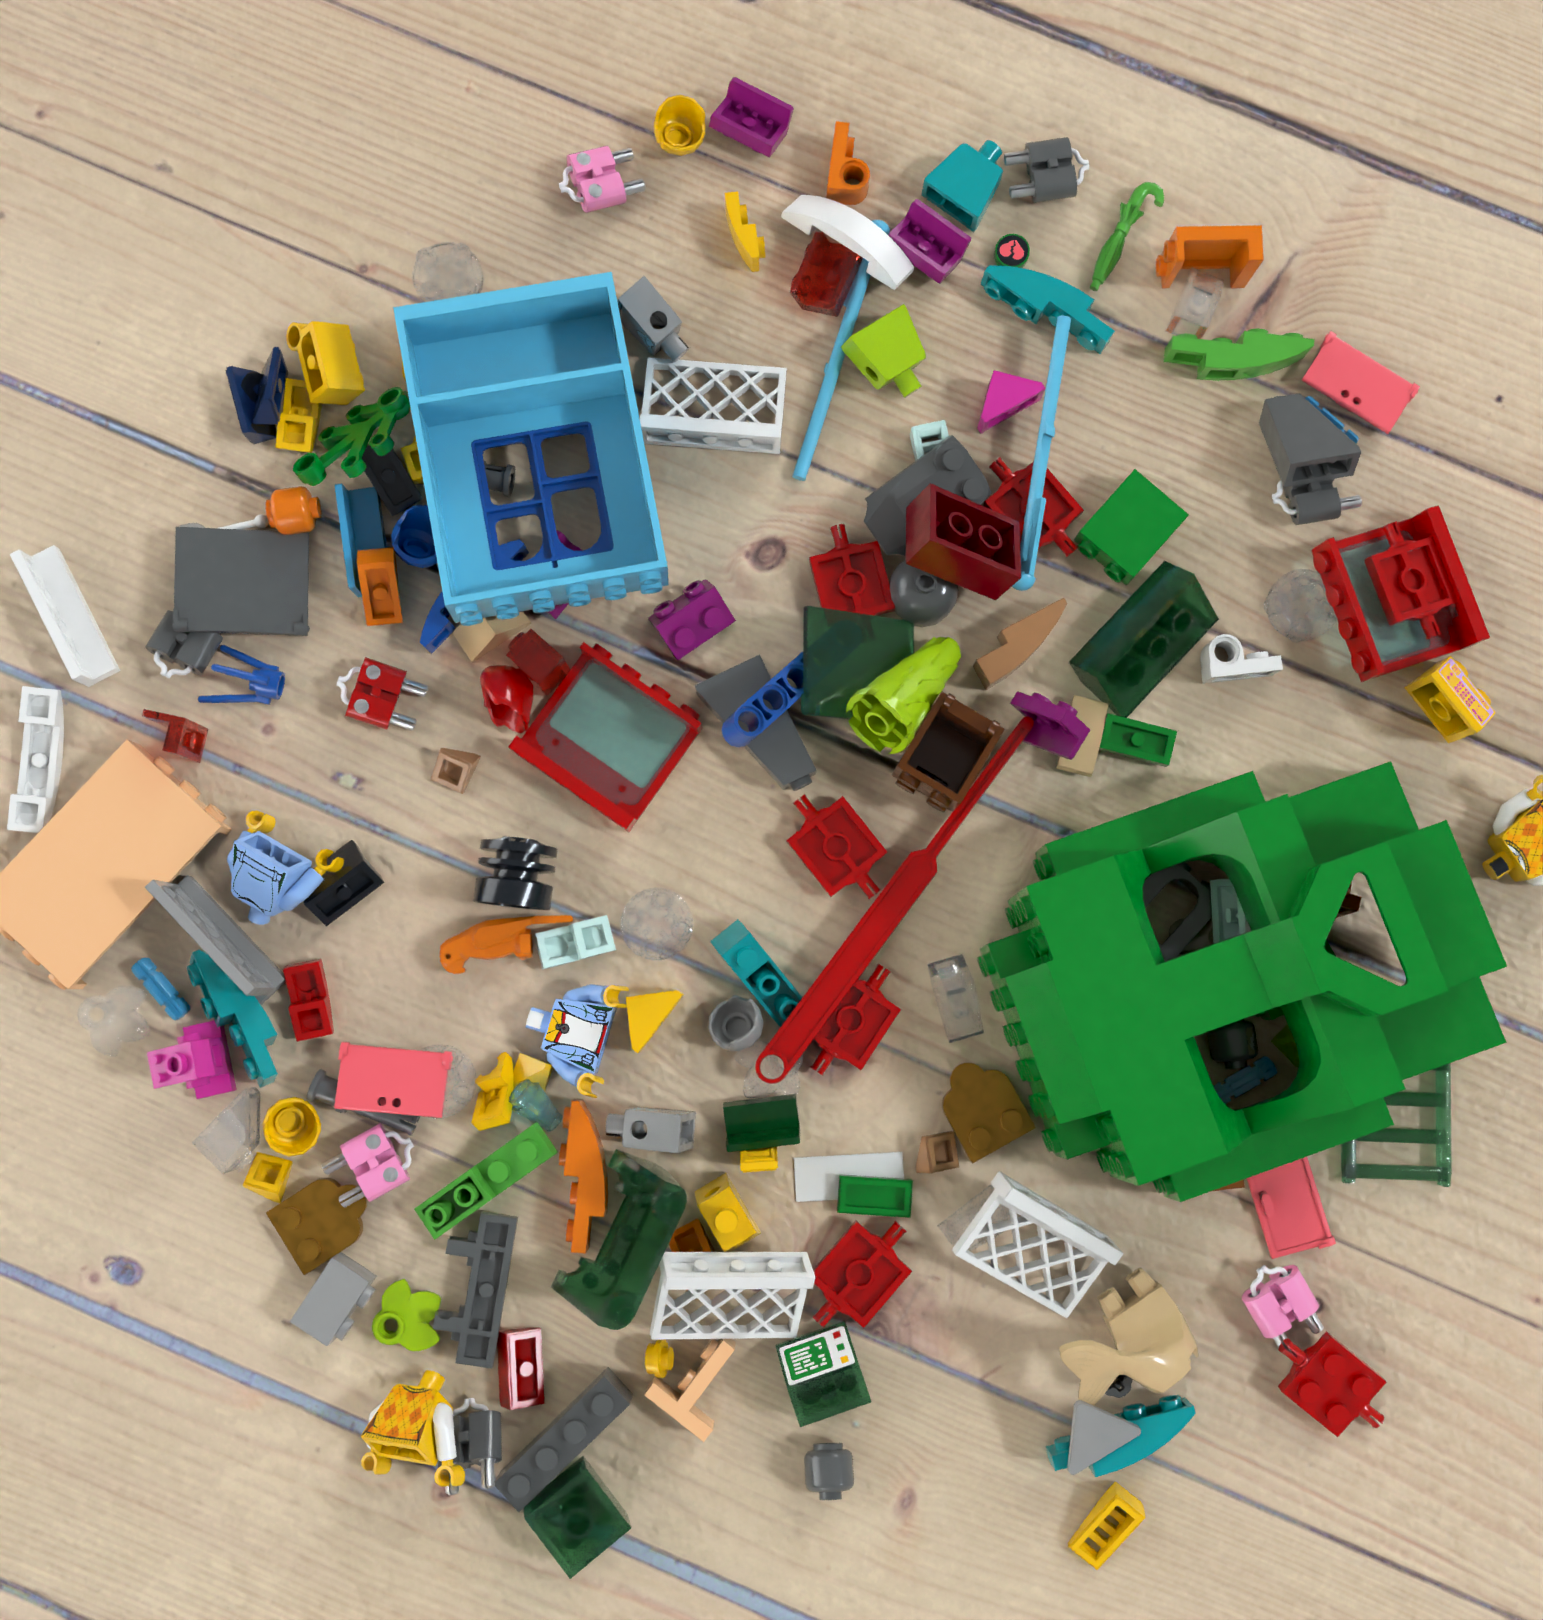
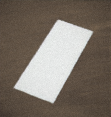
[794,1152,904,1202]

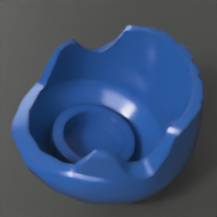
[391,505,437,568]

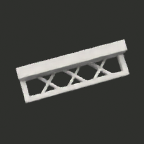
[10,545,120,687]

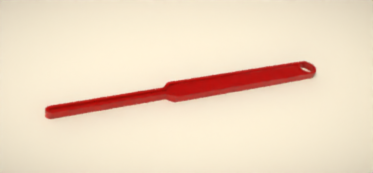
[755,716,1034,1084]

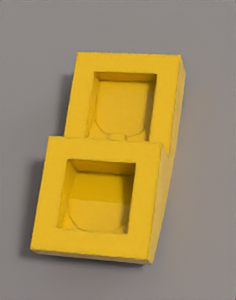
[275,378,322,453]

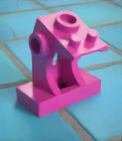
[147,1020,237,1099]

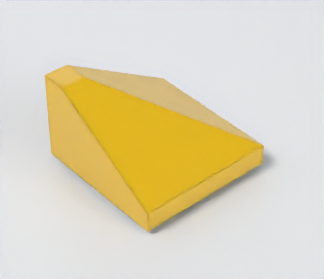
[513,1052,553,1099]
[243,1152,293,1203]

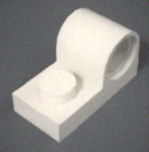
[1200,634,1283,684]

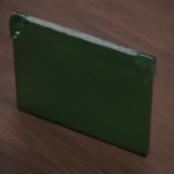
[801,606,914,720]

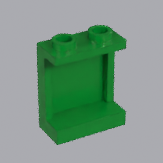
[1074,469,1189,585]

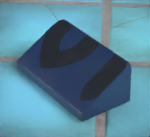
[252,347,288,424]
[225,366,277,444]

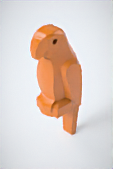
[440,915,573,974]

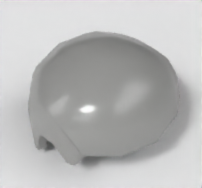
[708,995,764,1051]

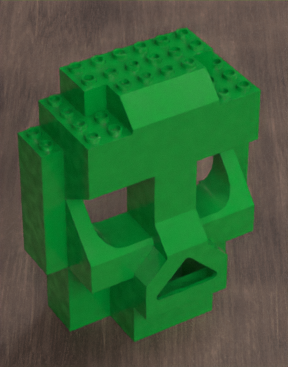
[977,761,1507,1202]

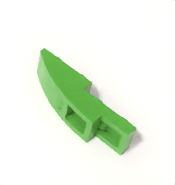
[1164,328,1315,381]
[414,1122,558,1240]

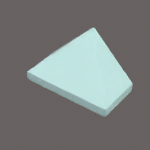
[1210,879,1250,943]

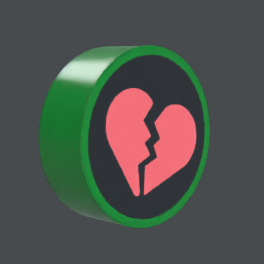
[994,234,1030,268]

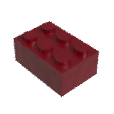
[906,483,1021,601]

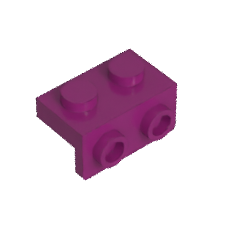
[709,77,794,158]
[888,199,971,284]
[648,579,736,660]
[1010,691,1090,760]

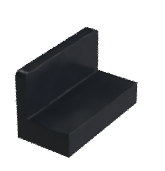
[303,840,384,927]

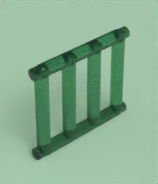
[1341,1063,1452,1187]

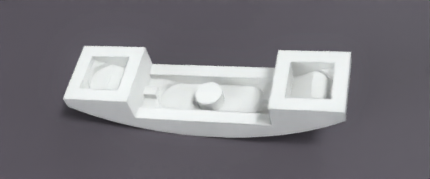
[781,195,914,290]
[7,686,64,833]

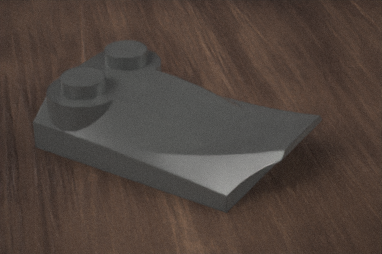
[864,435,992,557]

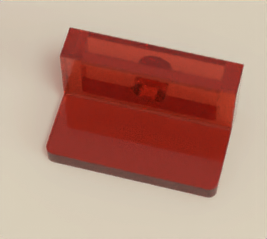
[142,709,209,763]

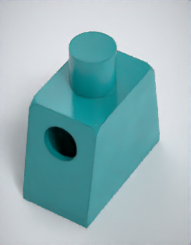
[921,140,1003,232]

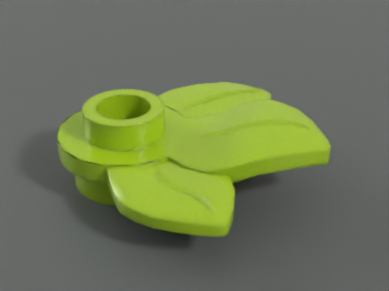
[372,1279,441,1351]

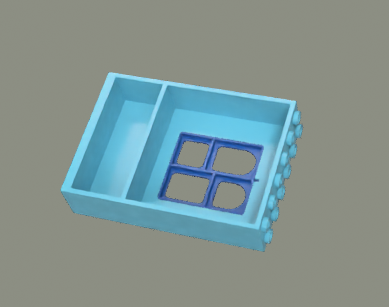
[393,272,669,626]

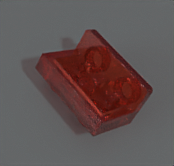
[790,231,863,317]

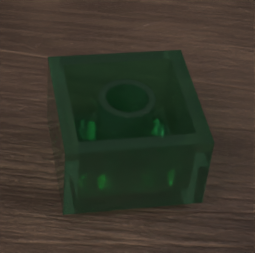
[523,1456,631,1579]

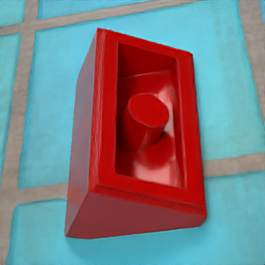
[497,1328,545,1410]

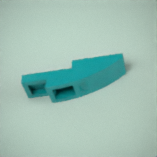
[981,265,1115,354]
[186,950,278,1088]
[1046,1395,1196,1477]

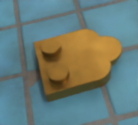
[942,1062,1036,1164]
[266,1178,367,1275]

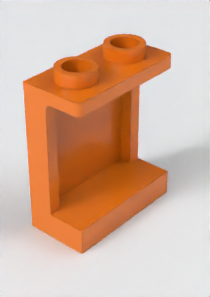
[1156,225,1264,289]

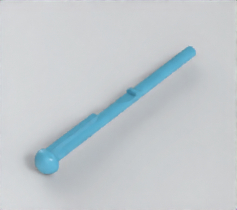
[792,220,890,481]
[1012,315,1071,591]

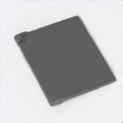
[172,527,310,636]

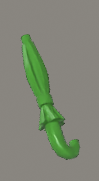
[1090,182,1165,291]

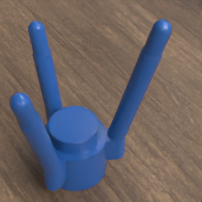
[198,645,285,705]

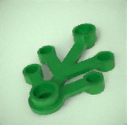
[293,387,410,486]

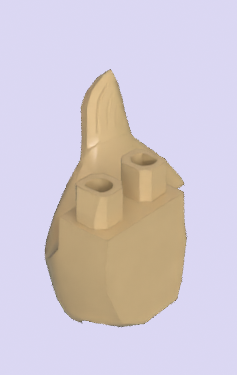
[1059,1268,1199,1406]

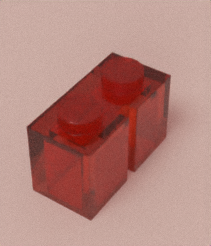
[506,629,571,696]

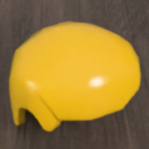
[654,95,706,156]
[262,1097,321,1157]

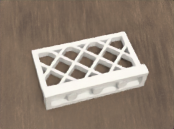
[640,357,787,454]
[952,1171,1123,1318]
[650,1252,815,1340]

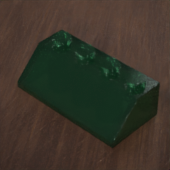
[1069,561,1219,718]

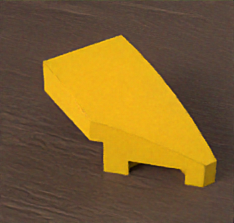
[471,1052,514,1131]

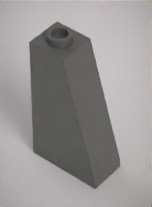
[695,654,816,791]

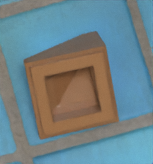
[430,748,481,794]
[916,1131,959,1174]

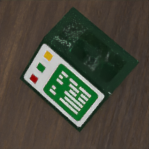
[775,1320,872,1427]

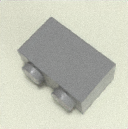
[290,1252,377,1346]

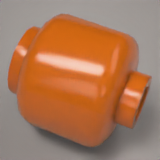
[266,486,322,535]

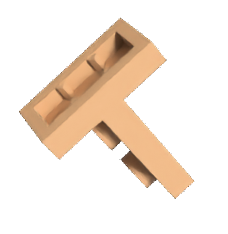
[644,1339,736,1442]

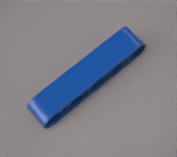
[722,620,860,747]

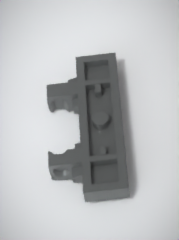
[433,1211,518,1369]

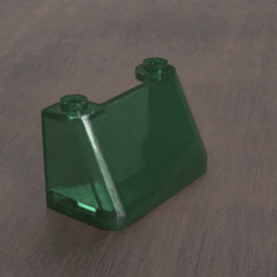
[551,1149,687,1330]

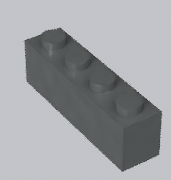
[495,1367,633,1512]

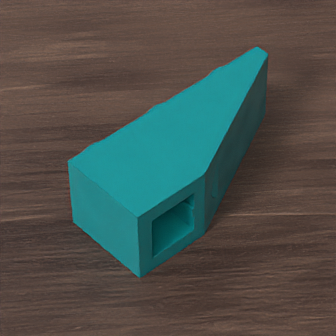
[710,919,802,1027]

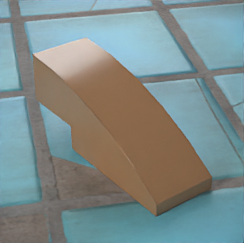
[973,598,1068,690]

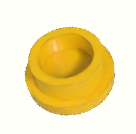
[645,1339,674,1378]

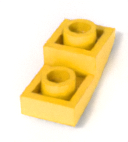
[724,191,766,272]

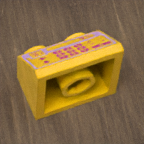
[1404,656,1496,743]

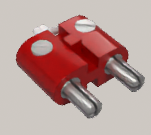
[336,657,428,730]

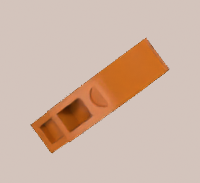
[559,1099,609,1254]

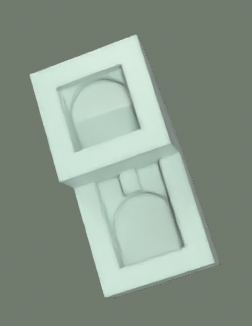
[534,915,616,970]

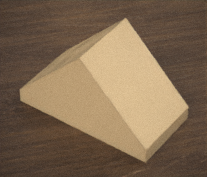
[452,611,532,662]

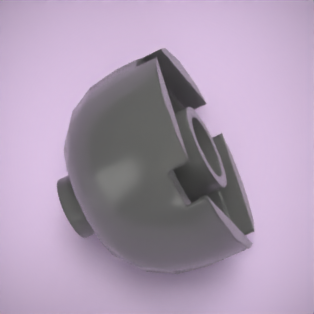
[889,560,959,627]

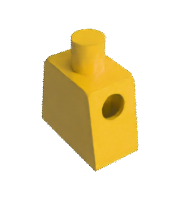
[695,1173,761,1252]

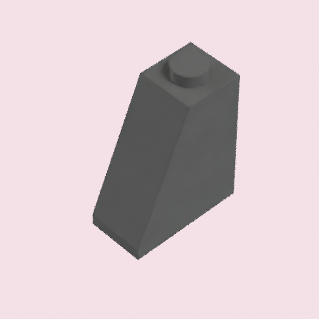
[1259,393,1361,487]

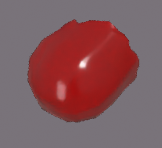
[480,665,534,734]

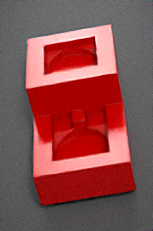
[283,958,334,1042]

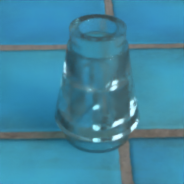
[509,1079,563,1132]

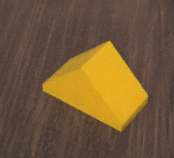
[625,990,684,1053]

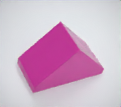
[977,370,1046,434]

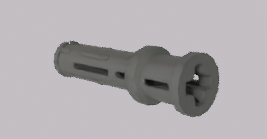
[306,1069,420,1136]

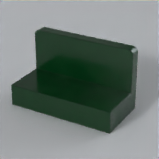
[723,1094,800,1152]

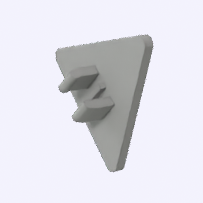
[1067,1400,1141,1475]

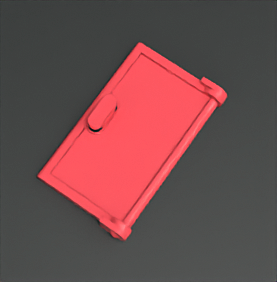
[1301,331,1420,434]
[334,1042,453,1118]
[1246,1157,1336,1259]

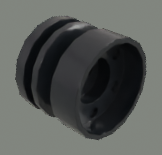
[473,836,558,910]

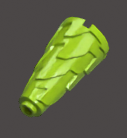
[846,637,961,754]

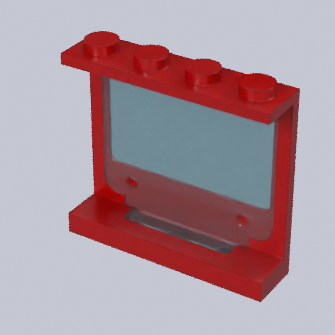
[1311,505,1490,682]
[508,642,703,832]

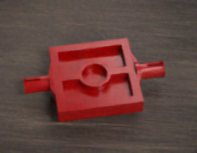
[983,457,1084,557]
[1364,521,1458,640]
[809,524,895,644]
[786,794,888,899]
[810,964,901,1076]
[813,1220,912,1328]
[1278,1331,1387,1437]

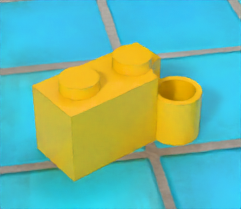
[286,321,365,405]

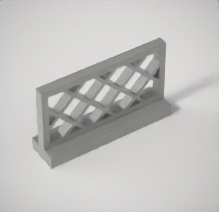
[145,875,286,1004]

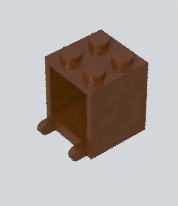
[892,692,1005,812]

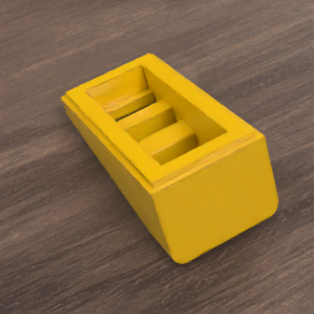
[740,1147,778,1173]
[1068,1482,1146,1570]

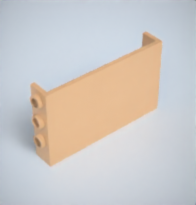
[0,740,232,990]

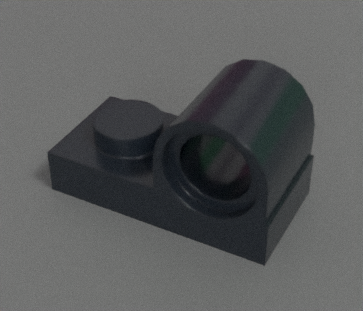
[362,444,423,516]

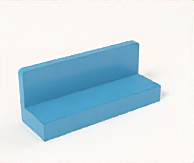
[335,483,387,597]

